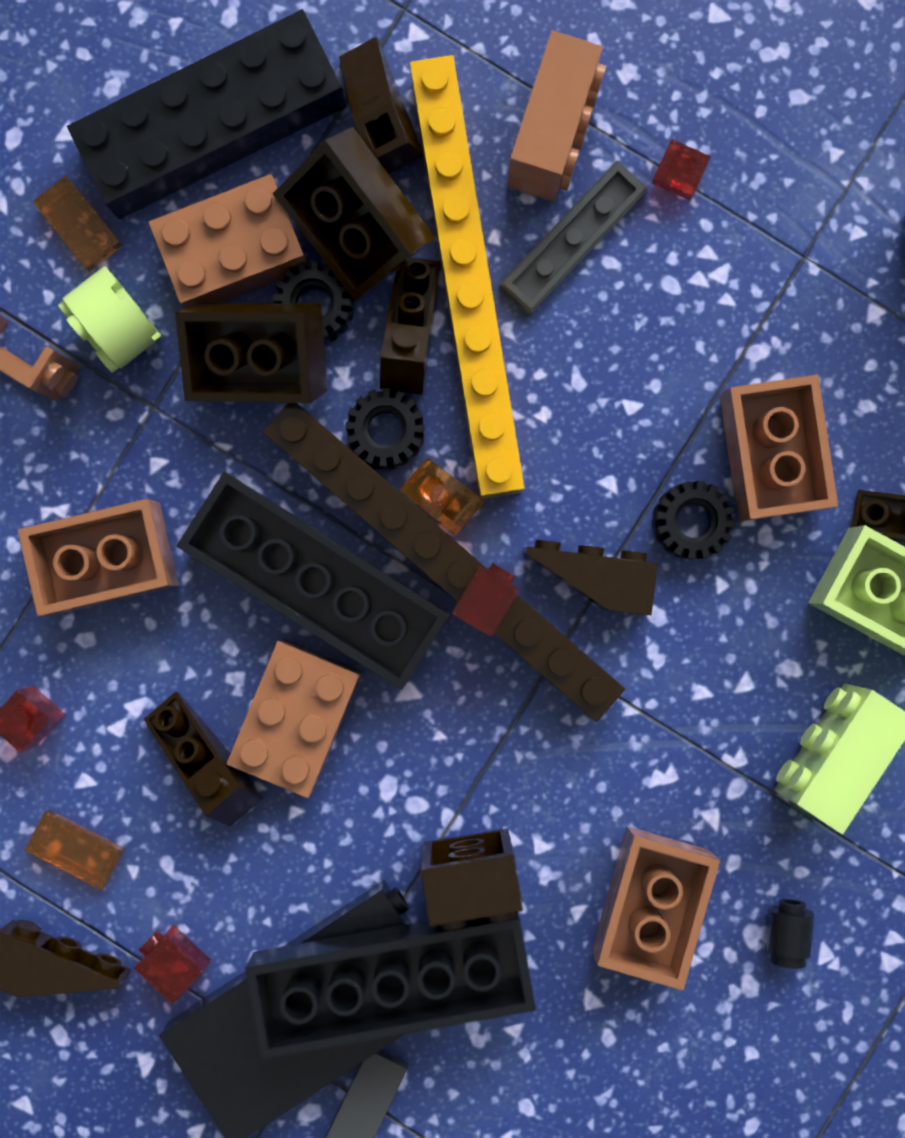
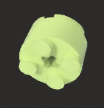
[58,266,162,373]

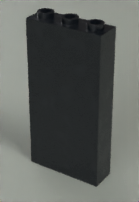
[159,880,412,1138]

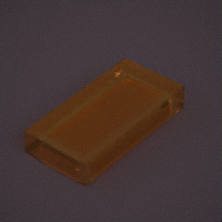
[32,175,123,272]
[25,809,125,890]

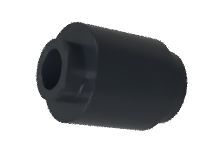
[767,899,814,969]

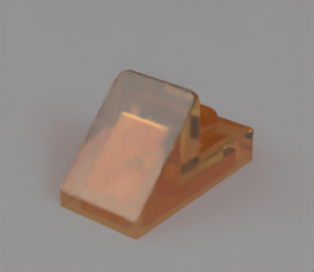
[400,458,484,536]

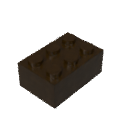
[273,127,435,301]
[175,303,327,404]
[421,828,524,930]

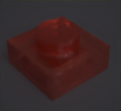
[651,139,711,201]

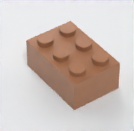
[507,30,607,202]
[148,174,308,308]
[719,375,838,522]
[17,499,179,616]
[226,639,363,798]
[591,826,720,991]

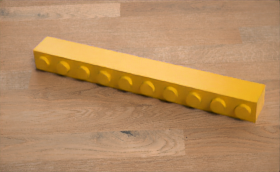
[410,55,525,499]

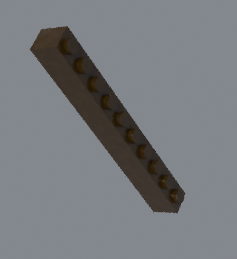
[263,403,626,722]

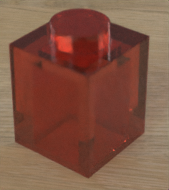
[452,563,520,637]
[0,686,66,753]
[134,925,211,1005]

